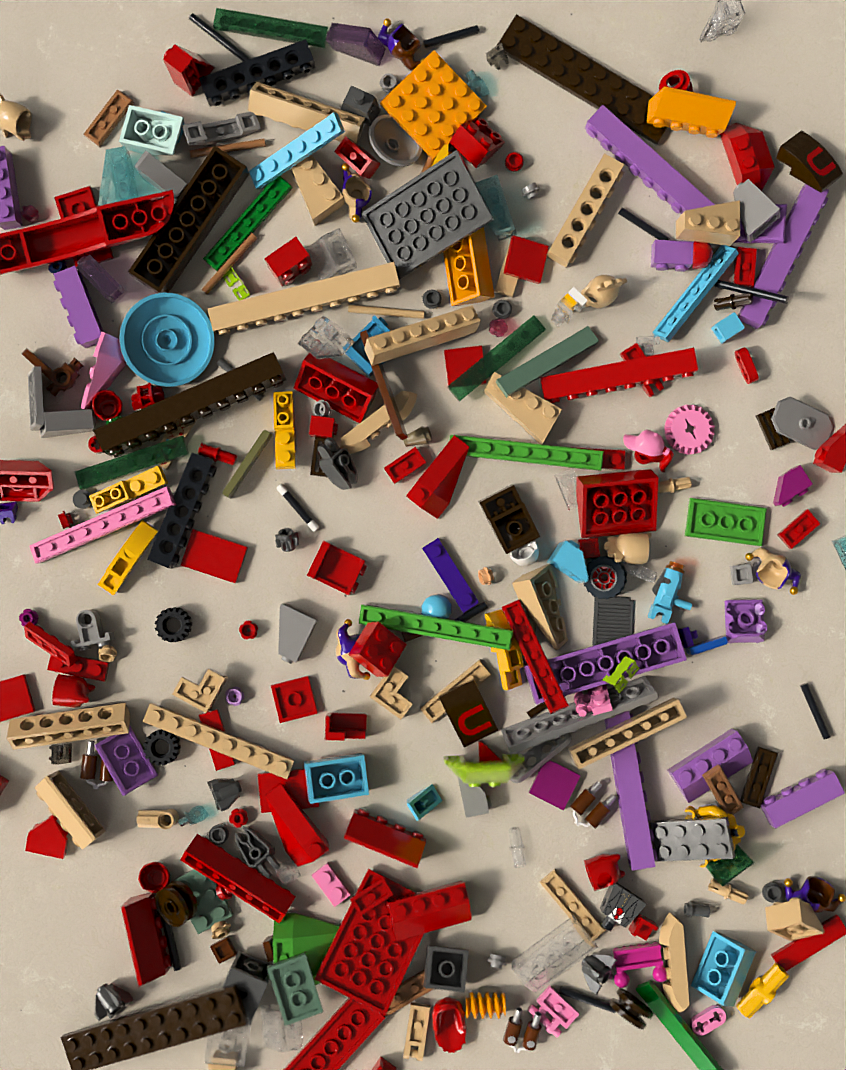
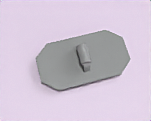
[771,396,833,450]

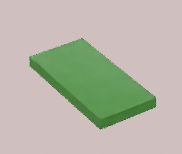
[685,498,767,546]

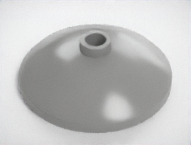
[369,114,422,166]

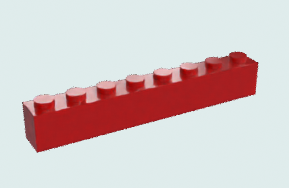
[540,347,698,404]

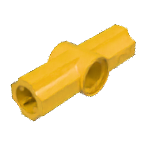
[736,963,789,1019]

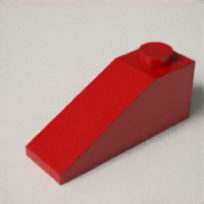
[813,424,846,473]

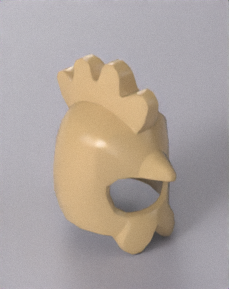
[0,94,32,141]
[581,275,627,308]
[604,533,652,564]

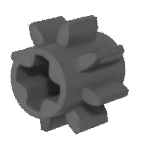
[275,528,299,552]

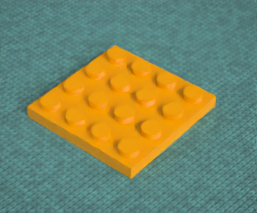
[380,50,487,160]

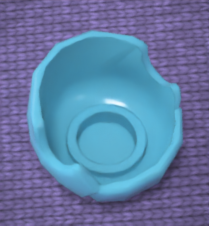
[421,594,452,619]

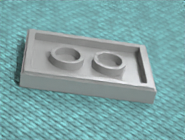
[28,366,44,430]

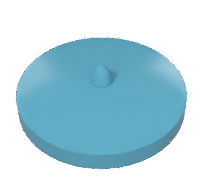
[119,293,214,387]

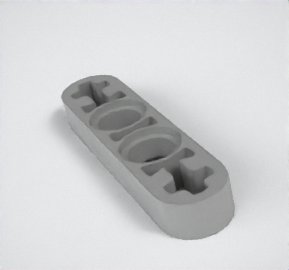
[510,732,572,783]

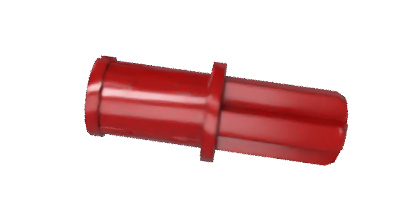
[198,443,237,465]

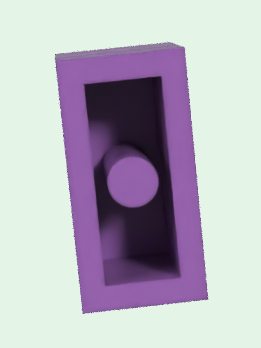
[651,240,694,272]

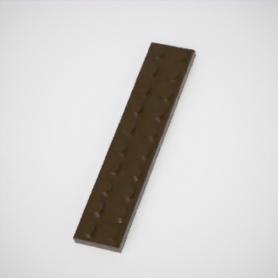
[496,14,667,145]
[60,984,249,1070]

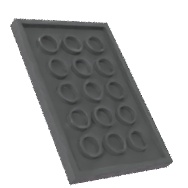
[361,150,495,279]

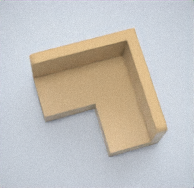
[370,665,413,720]
[172,669,228,713]

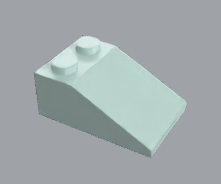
[119,105,184,155]

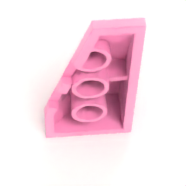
[81,332,127,410]

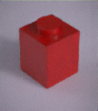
[309,415,338,438]

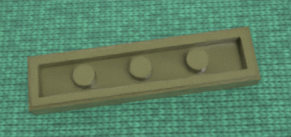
[222,430,273,499]

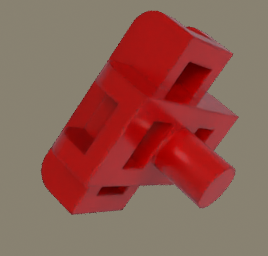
[131,382,165,411]

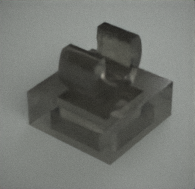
[486,43,509,70]
[49,743,72,765]

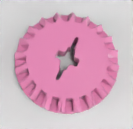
[664,405,715,454]

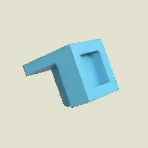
[711,312,744,344]

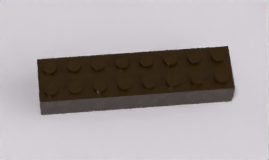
[128,145,249,293]

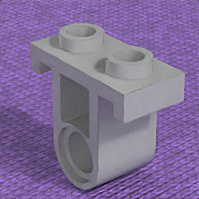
[71,610,115,651]

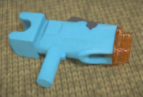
[648,561,692,624]

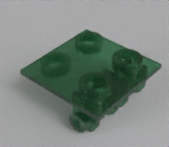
[706,844,754,887]

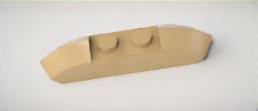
[340,391,417,454]
[659,912,689,1013]

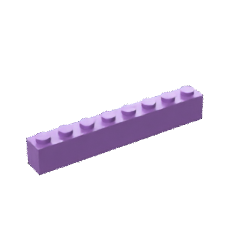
[585,105,715,214]
[738,184,829,329]
[604,711,657,871]

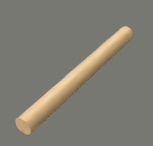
[348,305,425,319]

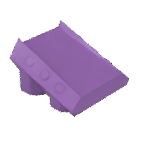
[724,600,767,644]

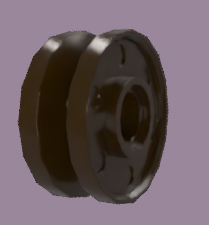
[155,881,198,927]
[609,988,654,1030]

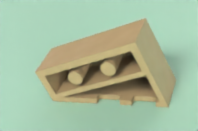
[676,200,740,246]

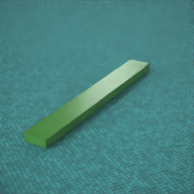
[450,435,604,471]
[359,604,514,651]

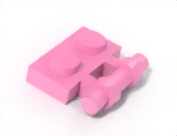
[574,685,613,717]
[528,985,579,1037]

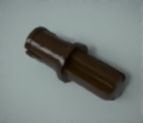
[714,293,753,311]

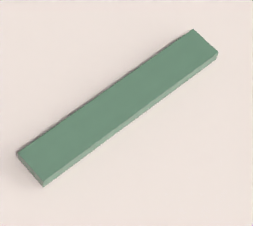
[495,326,599,398]

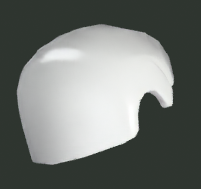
[510,541,539,566]

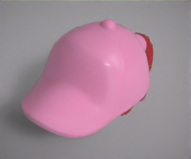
[623,429,674,473]

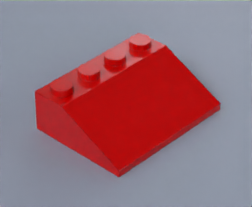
[576,469,659,538]

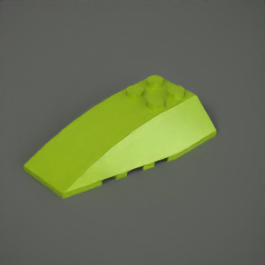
[444,754,525,787]

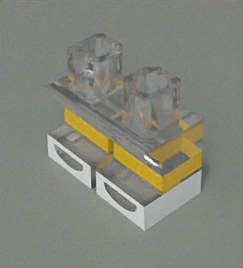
[550,287,587,328]

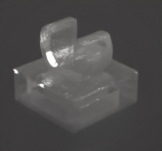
[636,336,660,355]
[274,858,301,886]

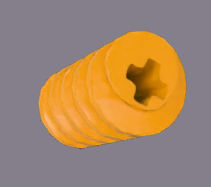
[465,992,506,1019]

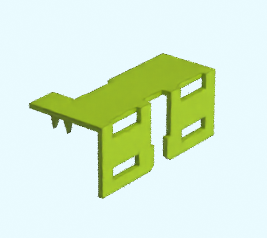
[223,266,251,300]
[603,656,639,693]

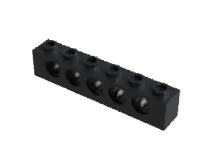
[199,39,315,106]
[147,452,217,569]

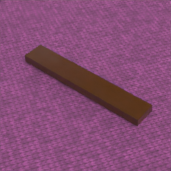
[360,330,408,440]

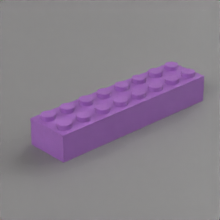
[524,622,687,704]

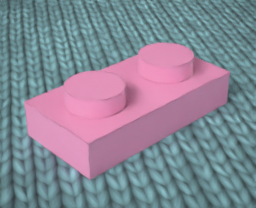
[311,862,351,907]

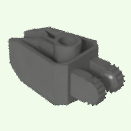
[318,437,357,490]
[235,826,281,878]

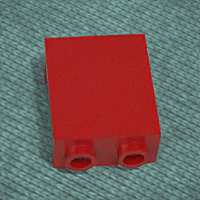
[307,541,367,596]

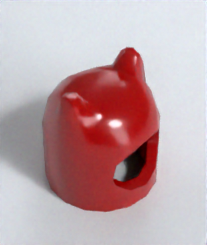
[52,674,96,708]
[584,854,625,892]

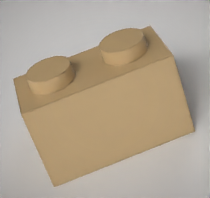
[765,898,824,941]

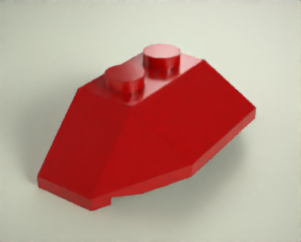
[720,123,775,191]
[0,460,54,502]

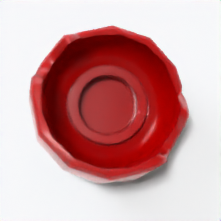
[693,241,713,269]
[92,390,122,421]
[138,862,170,893]

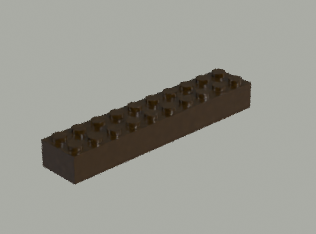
[93,352,286,458]

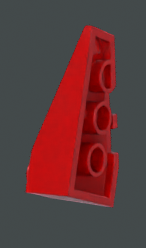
[265,783,329,866]

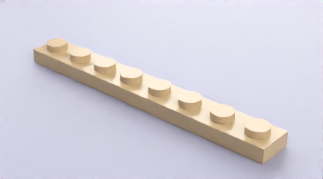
[143,703,295,779]

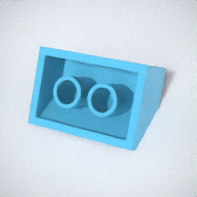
[547,540,588,583]
[691,931,756,1007]

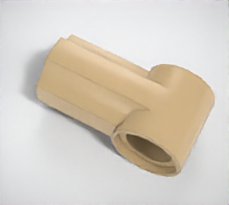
[137,809,179,830]

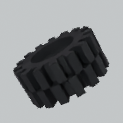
[155,608,192,643]
[143,729,181,766]

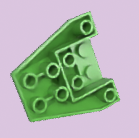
[273,912,340,985]

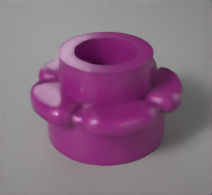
[19,609,38,627]

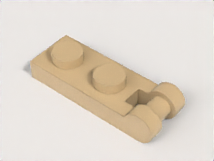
[403,1002,430,1061]

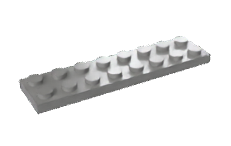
[501,676,658,754]

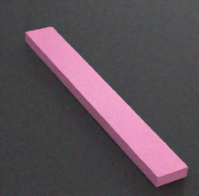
[30,486,176,564]

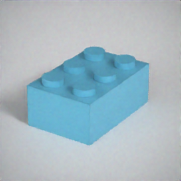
[304,753,369,804]

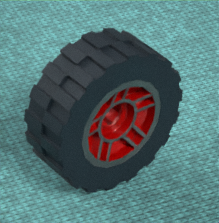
[583,556,627,599]

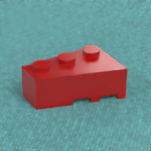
[163,44,215,97]

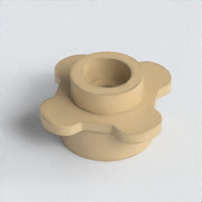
[211,921,231,939]

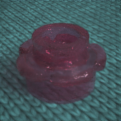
[21,205,39,223]
[489,318,508,337]

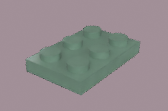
[171,869,234,934]
[267,953,323,1026]

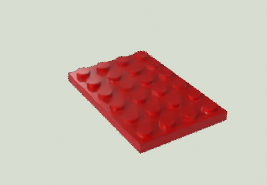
[314,868,424,1016]

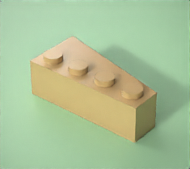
[285,137,345,226]
[484,372,562,445]

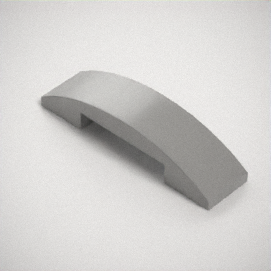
[182,112,261,145]

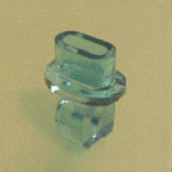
[465,69,490,98]
[177,806,209,827]

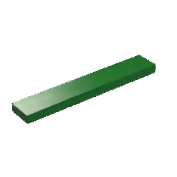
[203,176,292,271]
[635,980,723,1070]

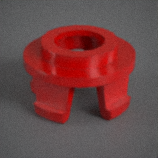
[659,70,693,91]

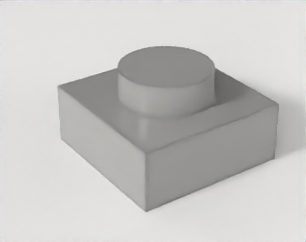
[730,564,753,585]

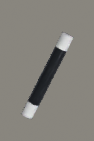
[276,484,319,532]

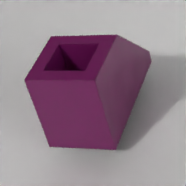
[773,465,813,507]

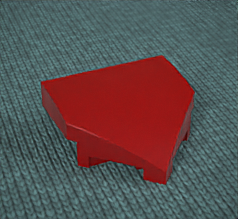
[25,815,69,859]

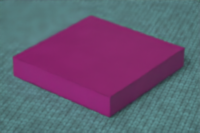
[529,760,581,811]

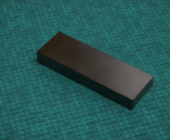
[740,746,778,809]

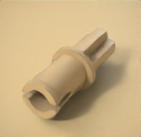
[658,477,692,494]
[708,878,748,905]

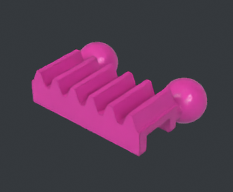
[613,942,667,988]

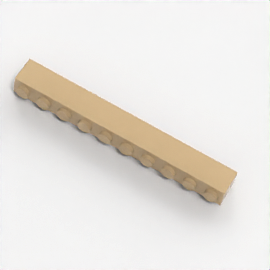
[208,262,400,335]

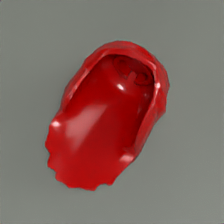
[432,997,466,1053]

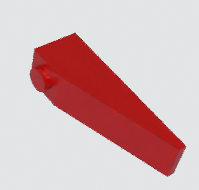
[406,435,469,519]

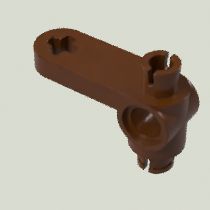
[21,348,84,397]

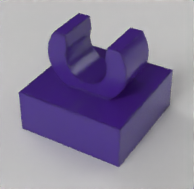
[0,502,18,524]
[677,627,699,648]

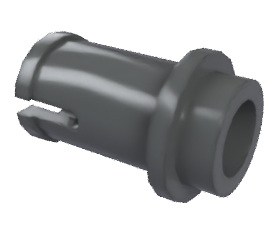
[684,901,710,918]

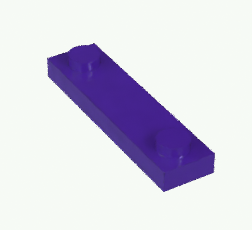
[422,538,479,613]

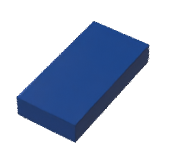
[685,636,728,655]

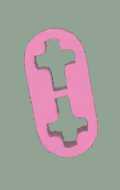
[690,1005,726,1036]

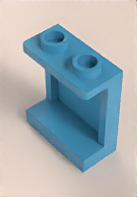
[342,315,390,378]

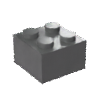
[423,945,469,992]

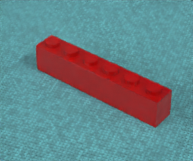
[180,834,296,923]

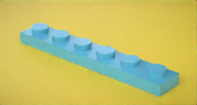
[249,113,345,189]
[652,245,739,342]

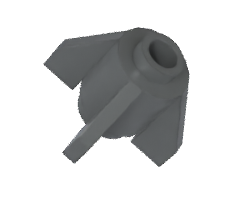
[207,778,242,812]
[581,954,617,994]
[95,983,133,1021]

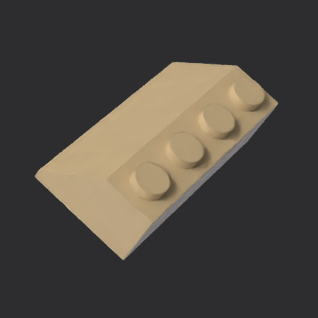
[35,770,106,850]

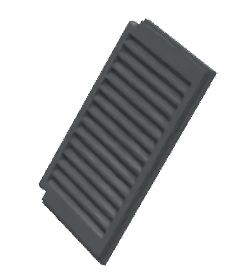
[592,597,634,646]

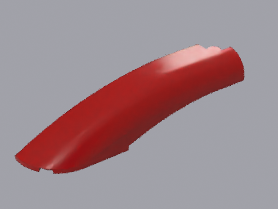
[0,190,174,275]

